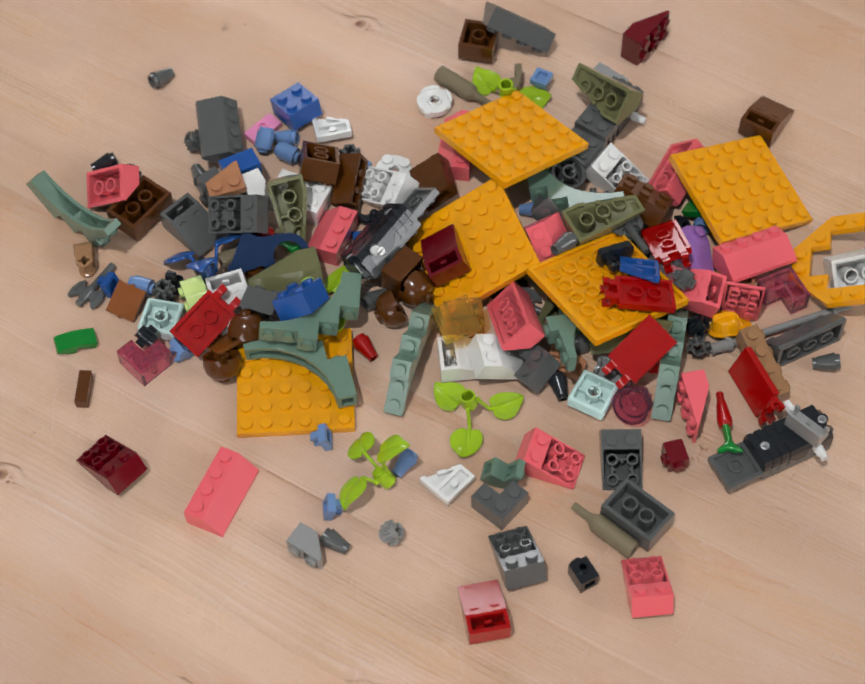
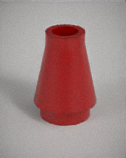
[352,333,378,362]

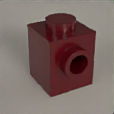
[660,438,689,472]

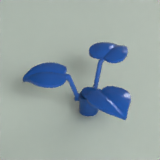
[163,234,241,286]

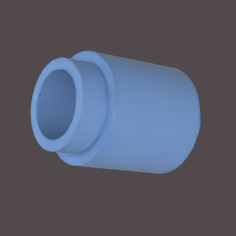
[254,126,275,153]
[274,142,301,165]
[127,275,155,298]

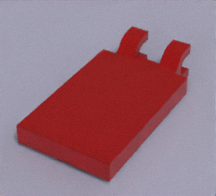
[640,219,692,274]
[599,275,676,313]
[169,284,241,358]
[601,314,678,389]
[728,347,785,426]

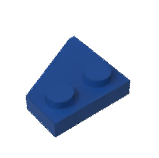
[619,256,660,283]

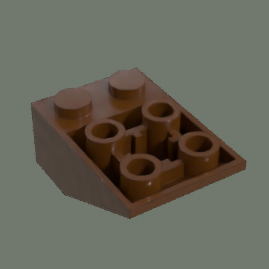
[738,96,794,148]

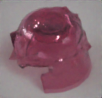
[612,385,654,425]

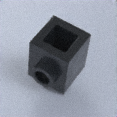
[568,556,599,593]

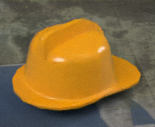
[707,310,752,338]

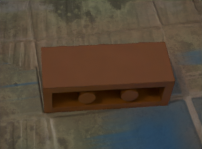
[331,153,368,210]

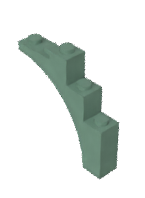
[528,168,624,211]
[26,170,121,247]
[258,271,362,352]
[383,303,440,417]
[651,308,688,421]
[542,309,579,372]
[243,340,358,408]

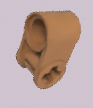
[73,241,96,278]

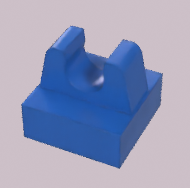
[96,272,119,298]

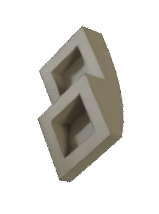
[510,63,522,92]

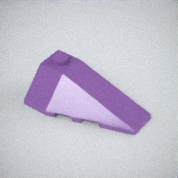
[677,225,714,271]

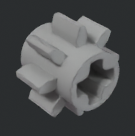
[379,519,404,546]

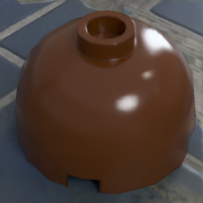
[398,269,434,307]
[374,288,409,327]
[227,309,264,342]
[202,349,241,383]

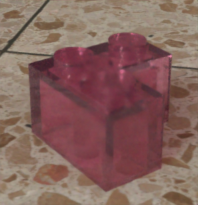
[757,266,811,314]
[116,340,174,387]

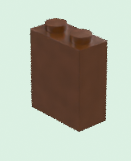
[409,153,458,212]

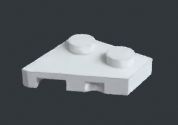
[312,117,352,143]
[420,464,475,506]

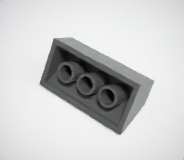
[482,1,556,54]
[195,96,243,164]
[766,313,847,367]

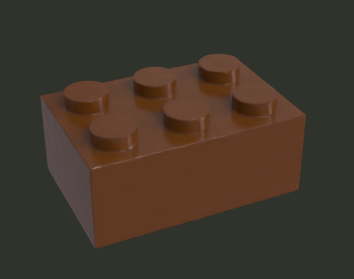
[299,140,340,186]
[614,173,674,227]
[106,175,173,241]

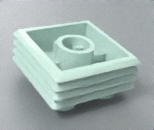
[137,298,185,341]
[567,370,619,420]

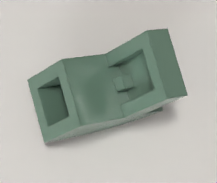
[480,457,526,489]

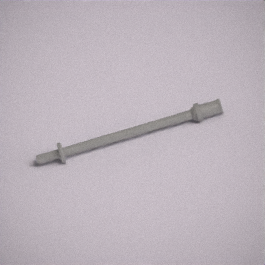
[708,306,852,356]

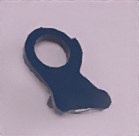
[227,232,309,273]

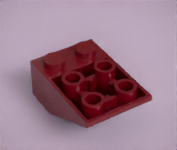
[620,10,670,66]
[420,224,471,287]
[76,435,147,495]

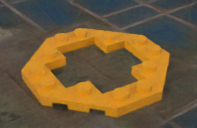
[791,212,865,308]

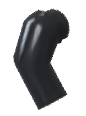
[358,209,378,225]

